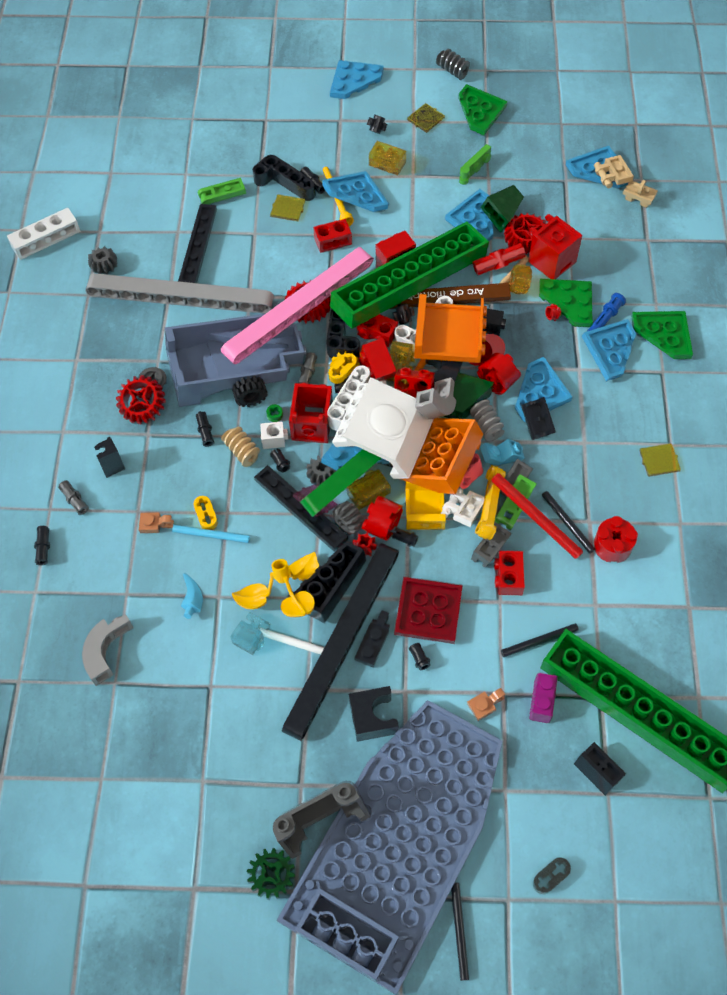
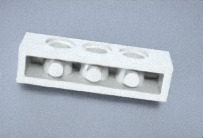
[7,208,81,260]

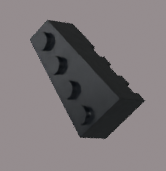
[287,541,367,624]

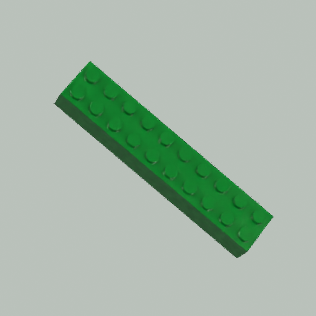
[330,221,489,329]
[540,629,727,794]

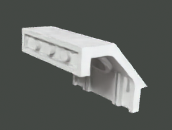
[332,377,433,479]

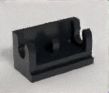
[521,397,556,440]
[94,436,125,478]
[574,742,626,796]

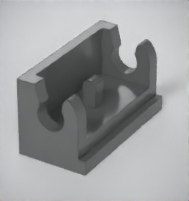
[471,522,512,567]

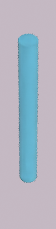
[172,525,250,543]

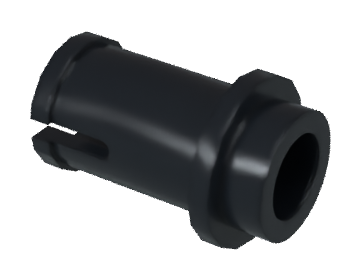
[270,448,290,473]
[392,527,418,547]
[409,643,430,671]

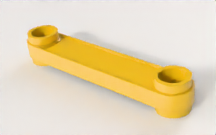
[475,465,506,540]

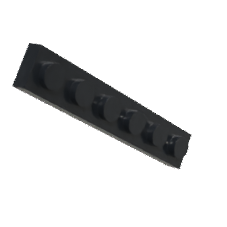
[178,204,217,283]
[254,465,348,552]

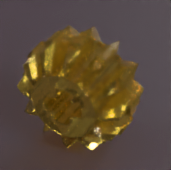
[509,264,532,294]

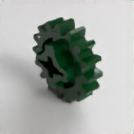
[247,848,296,900]

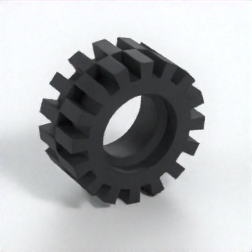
[232,376,268,407]

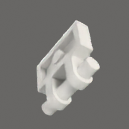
[441,488,485,527]

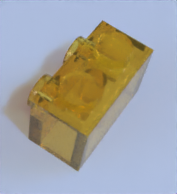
[369,141,406,175]

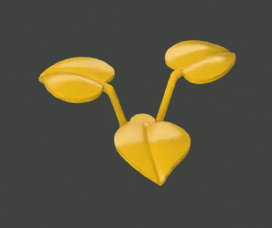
[232,552,319,617]

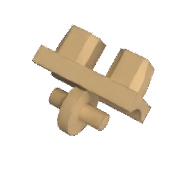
[623,179,658,208]

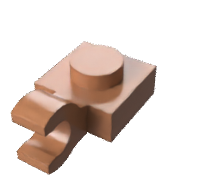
[138,512,174,533]
[467,688,505,721]

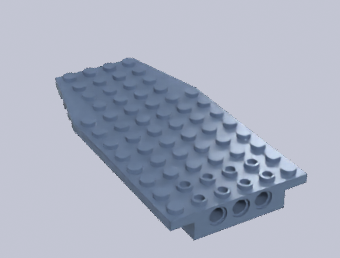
[276,700,503,995]

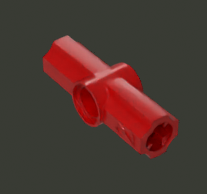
[472,243,526,275]

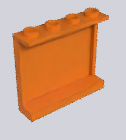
[414,294,487,363]

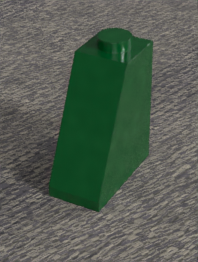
[480,185,524,232]
[444,373,494,419]

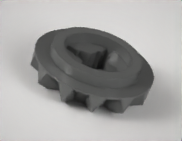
[138,367,167,390]

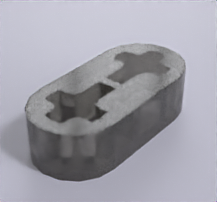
[533,857,571,894]

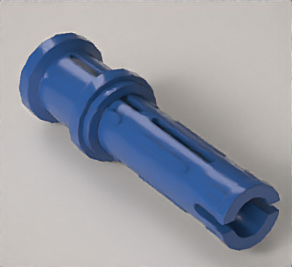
[587,293,626,331]

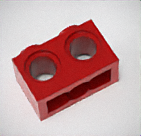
[313,219,352,253]
[357,314,398,348]
[394,368,435,398]
[494,551,525,596]

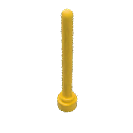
[323,166,354,226]

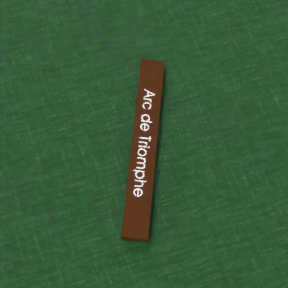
[390,283,511,309]

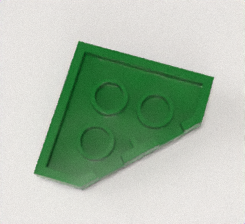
[458,84,507,135]
[539,279,593,328]
[631,311,693,359]

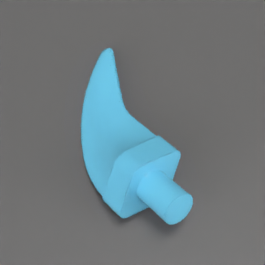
[181,573,203,619]

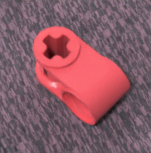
[459,453,484,489]

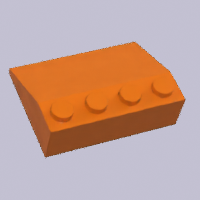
[401,418,483,494]

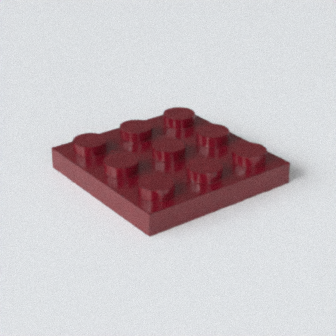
[394,577,463,644]

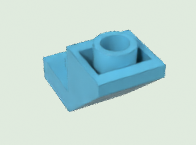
[480,439,525,466]

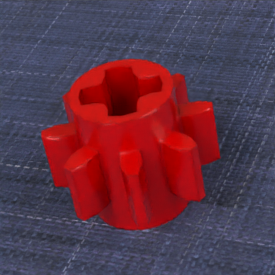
[353,532,377,557]

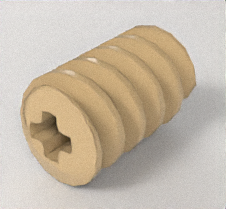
[221,426,260,467]

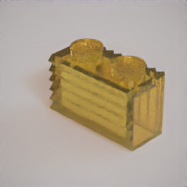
[346,469,391,510]

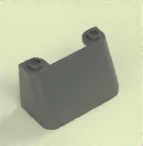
[273,780,371,859]

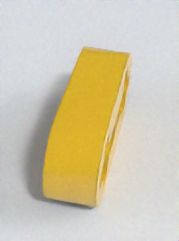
[328,353,357,384]
[194,496,218,530]

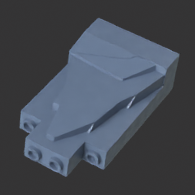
[165,314,306,407]

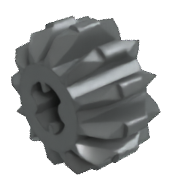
[88,246,117,275]
[306,455,336,486]
[332,501,364,535]

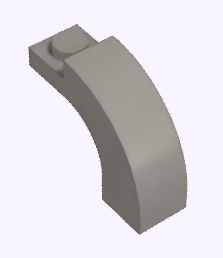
[415,378,456,419]
[82,614,133,686]

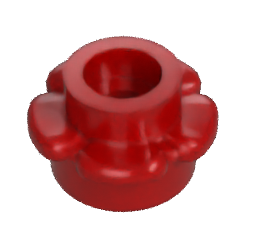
[545,304,561,321]

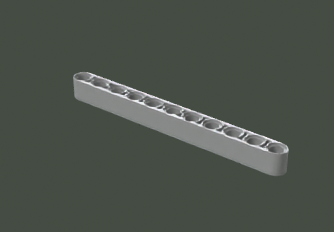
[86,274,274,314]

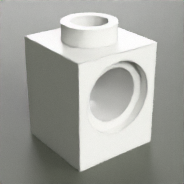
[260,422,288,449]

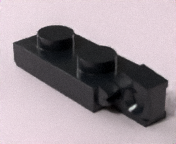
[354,610,390,668]

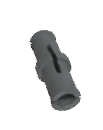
[298,352,317,384]
[58,480,89,515]

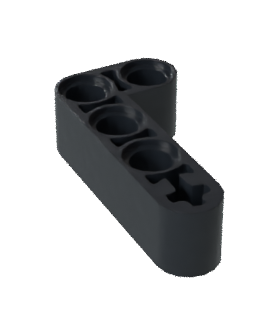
[252,155,315,201]
[326,308,360,358]

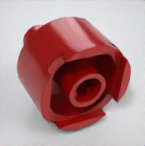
[477,352,521,395]
[361,496,403,541]
[594,516,638,563]

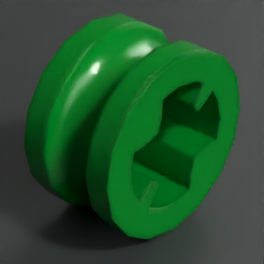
[266,404,283,422]

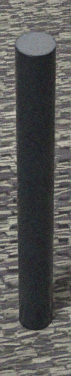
[542,491,595,554]
[501,623,579,657]
[451,883,469,981]

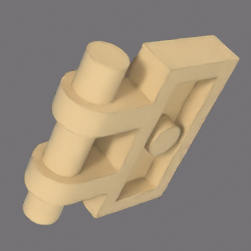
[594,155,634,189]

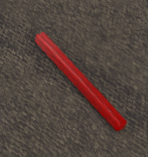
[491,473,583,559]

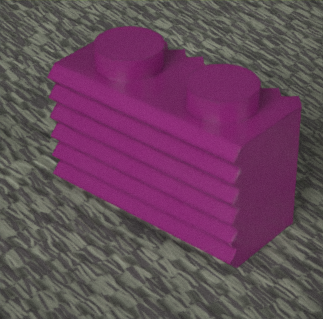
[529,673,558,723]

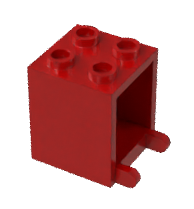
[528,214,583,279]
[289,383,333,443]

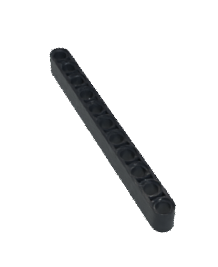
[282,543,399,741]

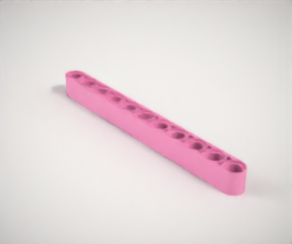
[221,247,374,364]

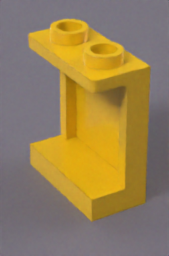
[405,481,446,530]

